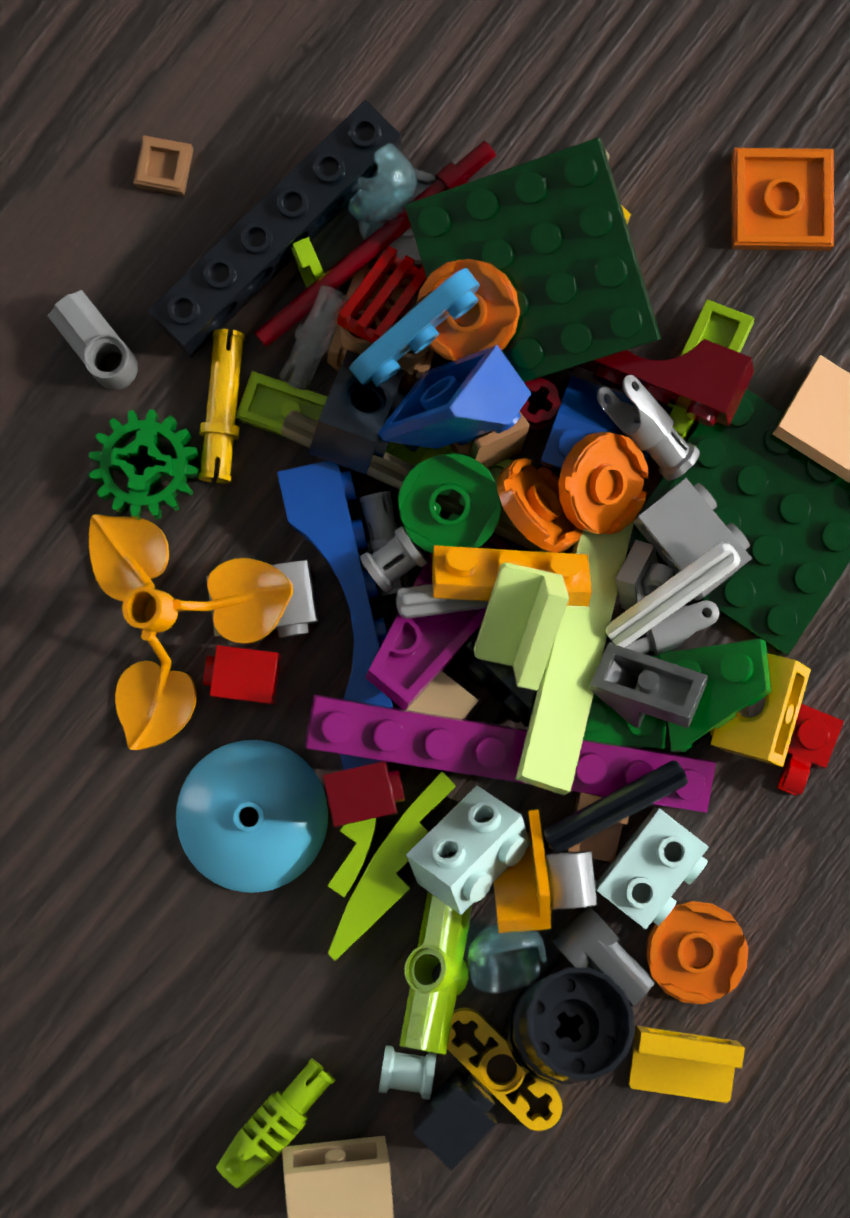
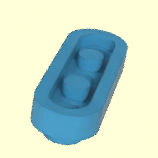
[349,268,480,387]

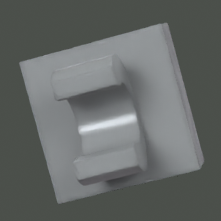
[615,540,674,610]

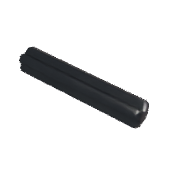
[543,761,688,854]

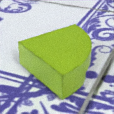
[291,237,324,288]

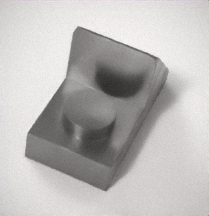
[590,643,707,728]

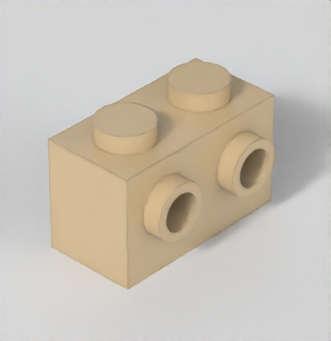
[282,1136,394,1218]

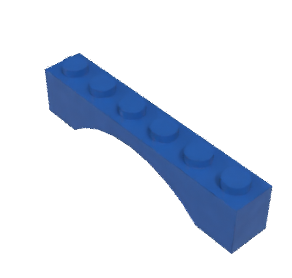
[277,460,394,770]

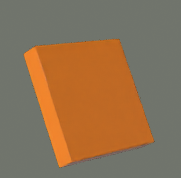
[732,148,834,251]

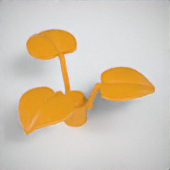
[89,514,293,750]

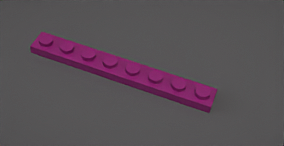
[305,694,716,813]

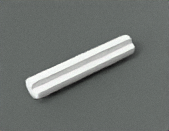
[606,541,741,648]

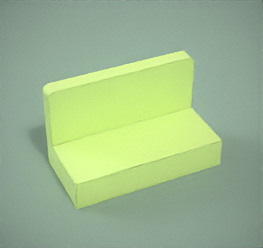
[474,562,569,691]

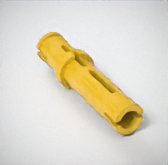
[198,329,245,484]

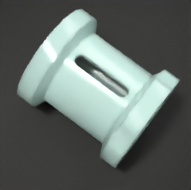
[379,1045,436,1100]

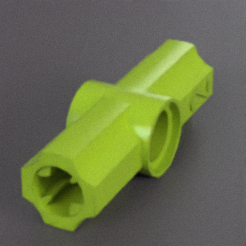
[399,892,473,1055]

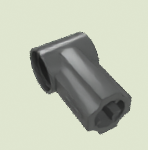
[551,906,655,1007]

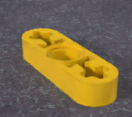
[447,1007,562,1131]

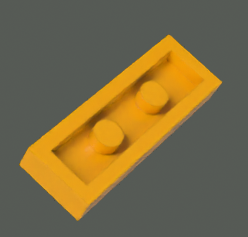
[432,545,592,607]

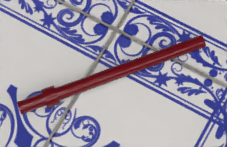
[254,141,496,348]

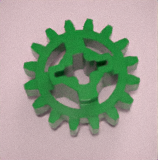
[89,409,200,520]

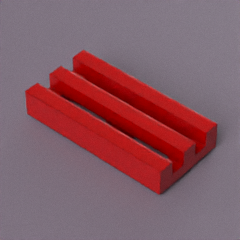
[337,246,427,343]

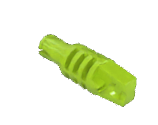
[216,1058,336,1189]

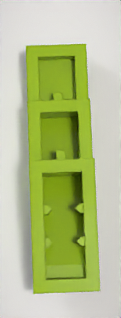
[328,772,456,961]

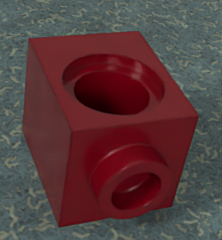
[323,761,405,827]

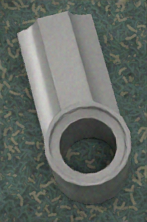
[47,290,138,390]
[545,851,597,909]

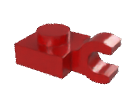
[776,703,844,796]

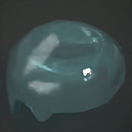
[348,143,417,224]
[467,923,546,993]

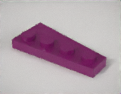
[365,514,514,711]

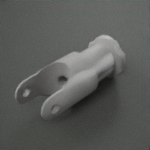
[597,375,700,481]
[605,600,719,655]

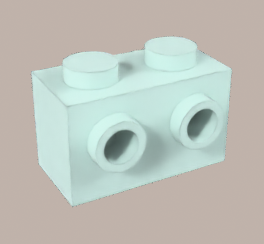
[406,785,531,915]
[595,808,709,929]

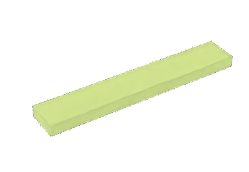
[516,520,635,795]

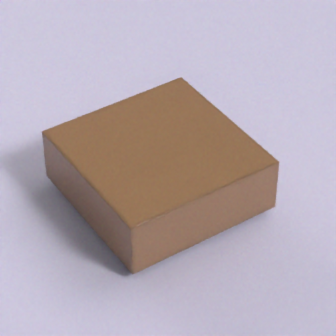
[133,135,194,197]

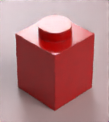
[203,645,281,705]

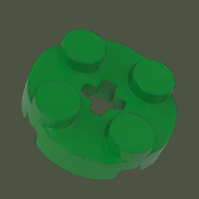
[398,453,502,554]

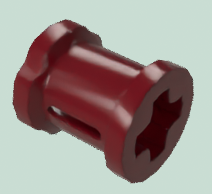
[520,378,561,432]

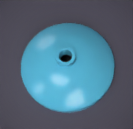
[176,740,329,893]

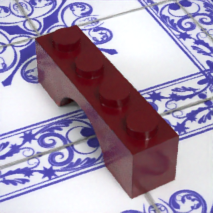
[566,339,754,427]

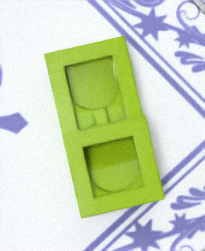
[328,818,377,898]

